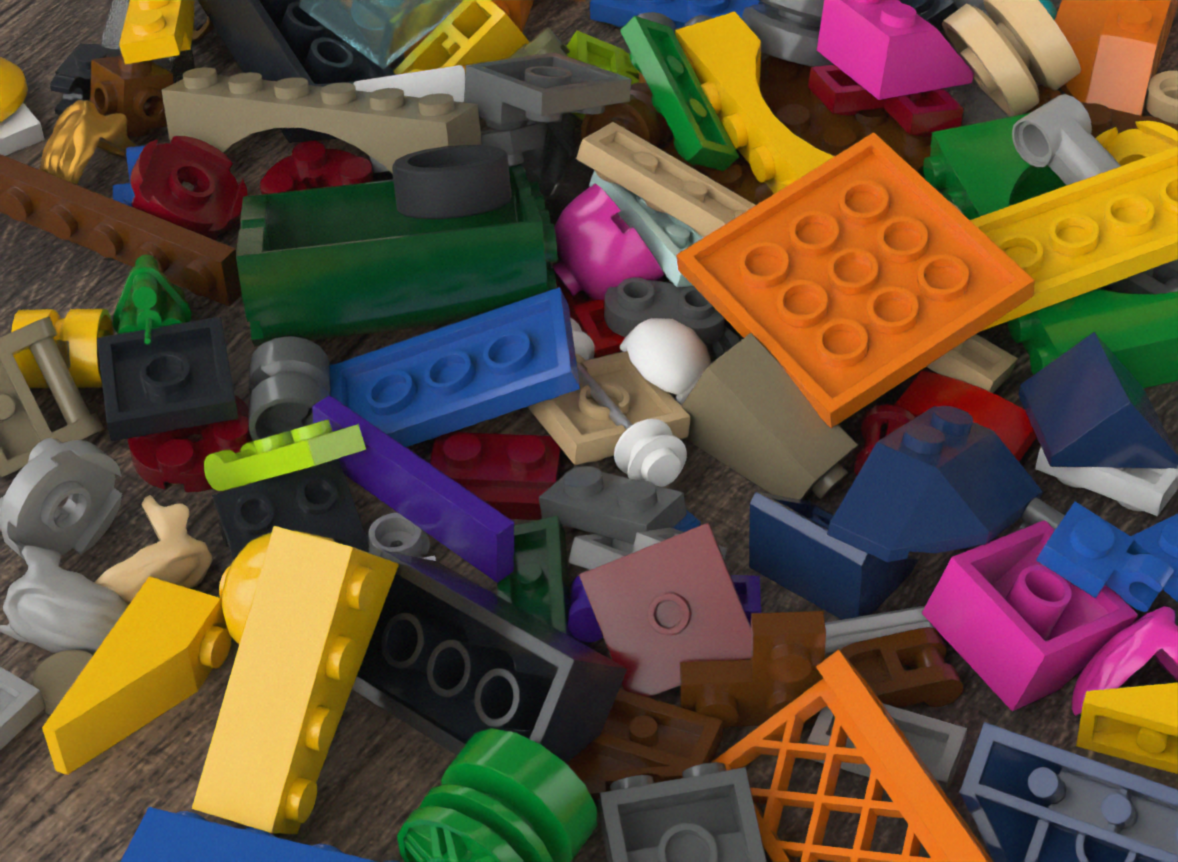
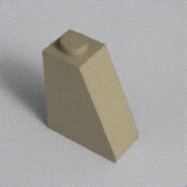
[682,333,857,500]

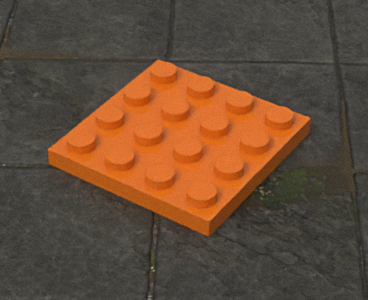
[676,132,1035,428]

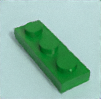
[620,16,739,171]

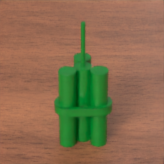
[112,254,191,344]

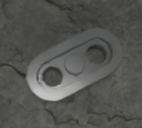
[604,277,726,346]

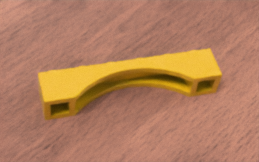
[675,11,835,194]

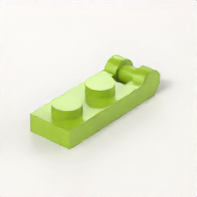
[204,419,366,491]

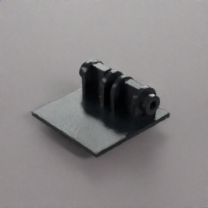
[212,458,370,560]

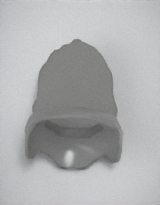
[0,545,128,655]

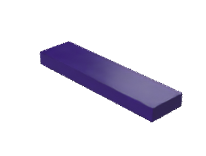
[312,396,514,583]

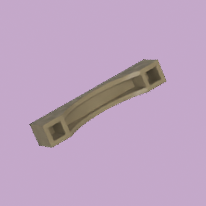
[162,67,482,174]

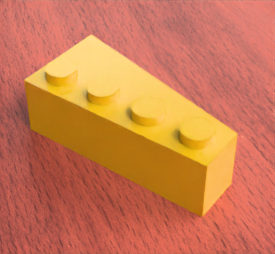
[192,526,399,834]

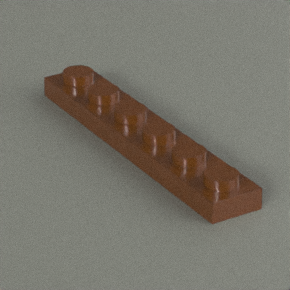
[0,154,242,307]

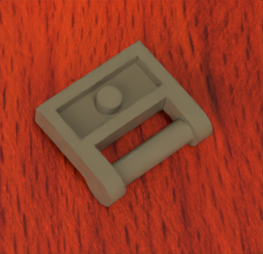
[0,317,105,479]

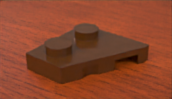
[567,689,723,800]

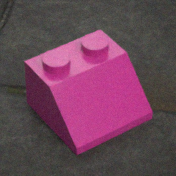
[816,0,974,100]
[922,520,1138,712]

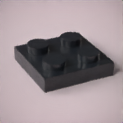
[97,317,238,441]

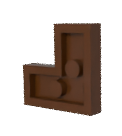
[680,611,826,729]

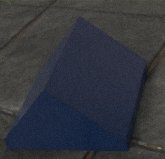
[1018,332,1178,469]
[749,492,918,620]

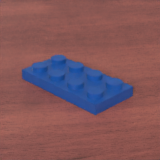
[330,287,580,447]

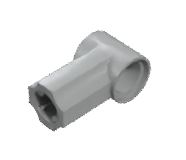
[1012,94,1121,185]

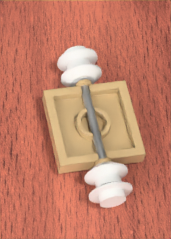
[528,318,691,487]

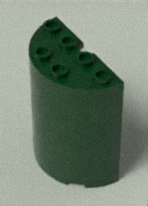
[236,165,558,347]

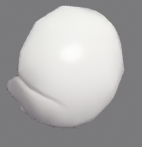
[620,318,711,406]

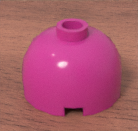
[551,183,665,300]

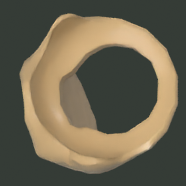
[94,495,213,605]

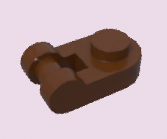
[840,627,964,708]

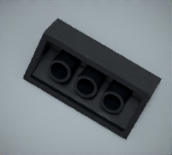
[198,0,396,143]
[352,550,627,764]

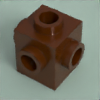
[90,54,174,137]

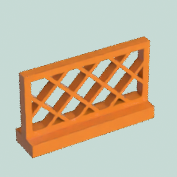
[711,649,994,862]

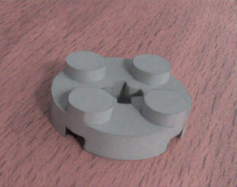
[0,437,122,565]

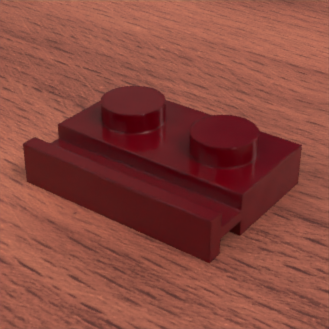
[430,432,563,520]

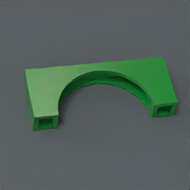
[923,113,1178,388]

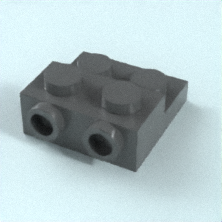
[464,52,631,130]
[598,762,766,862]

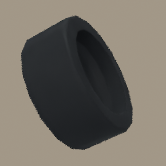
[392,145,512,219]

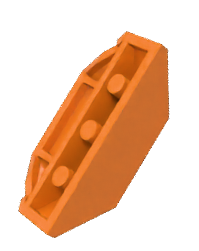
[1054,0,1178,116]

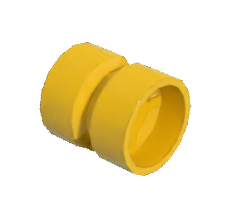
[11,309,114,388]

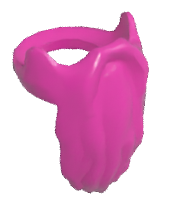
[1071,606,1178,716]

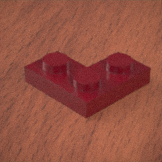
[808,65,964,137]

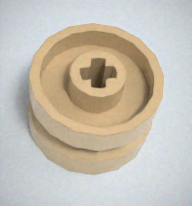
[942,0,1081,117]

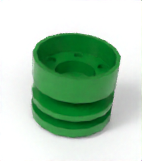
[397,728,598,862]

